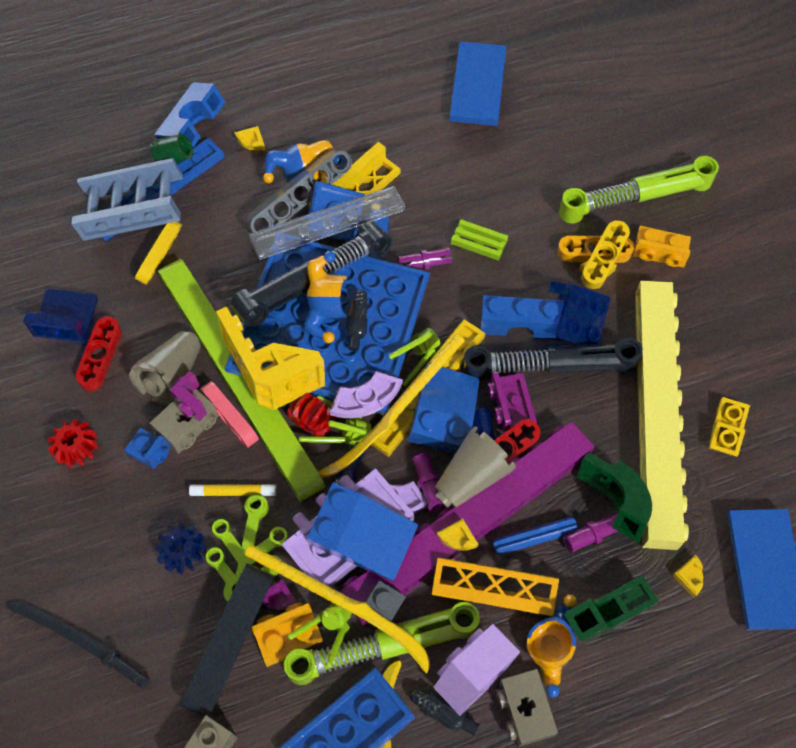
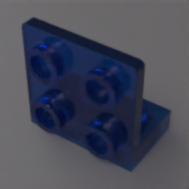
[548,281,611,345]
[23,288,98,343]

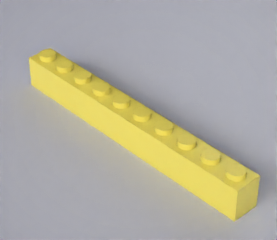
[635,281,689,550]

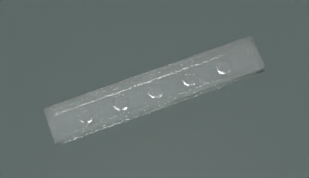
[249,186,405,260]

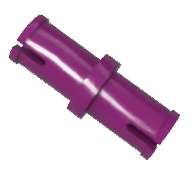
[397,247,452,271]
[412,453,446,512]
[563,513,618,553]

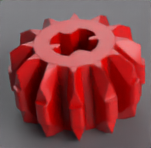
[287,393,336,436]
[48,418,98,468]

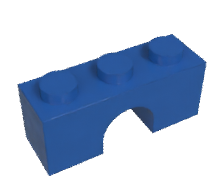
[154,82,225,147]
[480,295,565,340]

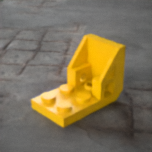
[216,307,325,410]

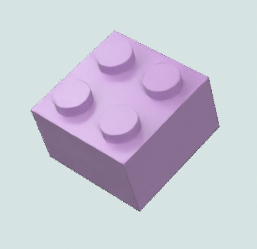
[433,624,520,716]

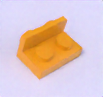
[633,226,691,268]
[251,603,324,667]

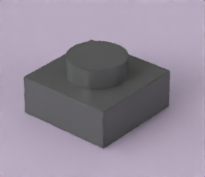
[366,580,405,622]

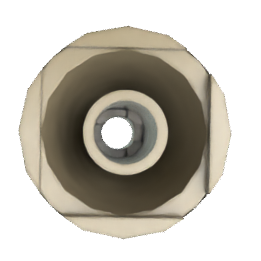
[129,331,201,406]
[435,426,516,508]

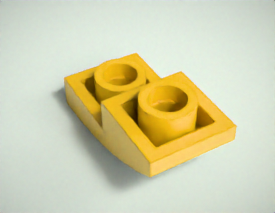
[709,397,750,457]

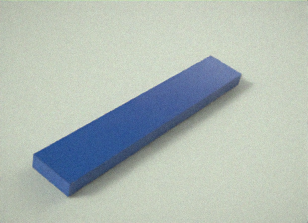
[101,138,225,242]

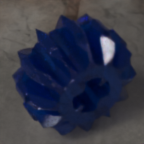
[155,522,207,575]

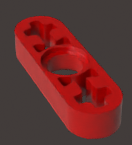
[76,316,122,391]
[494,419,540,463]

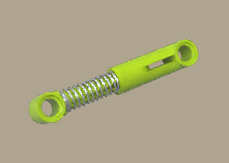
[559,156,719,223]
[284,602,480,685]

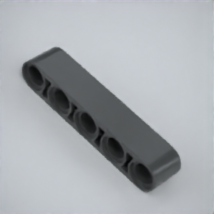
[244,150,352,237]

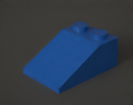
[406,363,480,455]
[307,482,418,582]

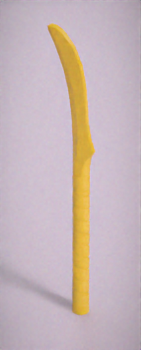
[318,334,465,477]
[244,544,430,673]

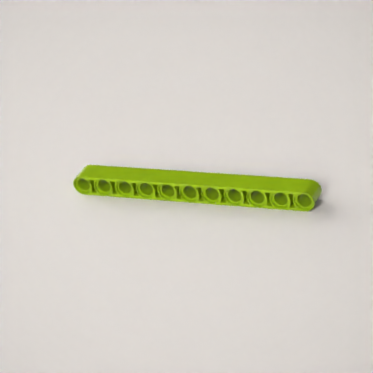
[158,259,325,502]

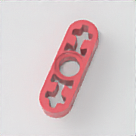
[200,381,259,448]

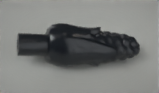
[346,290,368,351]
[410,689,480,736]

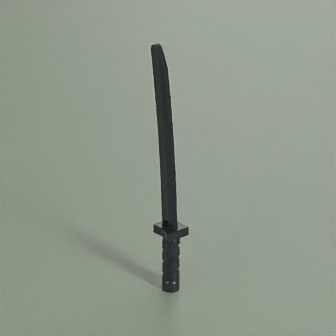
[6,603,151,689]

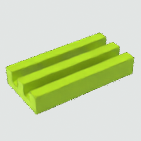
[451,219,508,261]

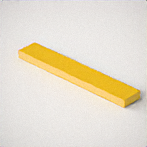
[371,319,486,457]

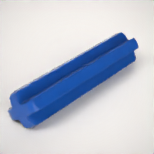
[493,517,578,555]

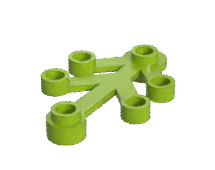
[206,494,288,602]

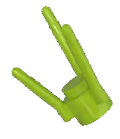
[389,328,440,387]
[298,396,371,445]
[288,603,352,668]

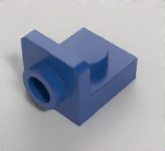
[124,428,170,470]

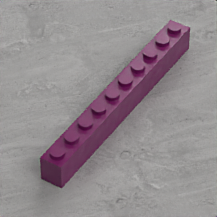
[340,422,594,627]

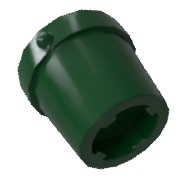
[151,134,193,165]

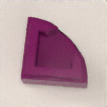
[262,579,297,611]

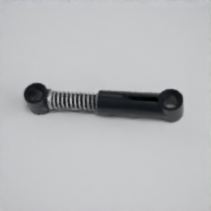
[230,221,392,327]
[463,338,643,381]

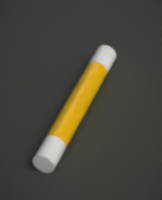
[189,484,277,496]

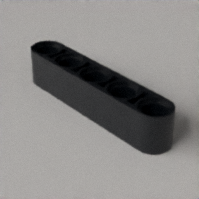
[180,563,275,717]

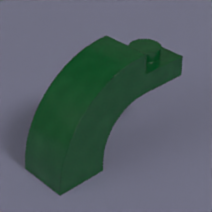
[576,452,652,543]
[564,575,659,643]

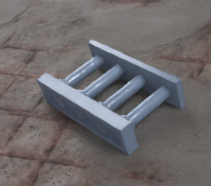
[72,158,183,241]

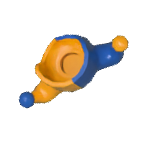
[263,140,341,183]
[304,250,347,343]
[526,594,577,698]

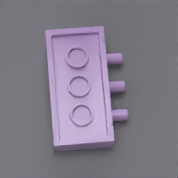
[282,468,414,588]

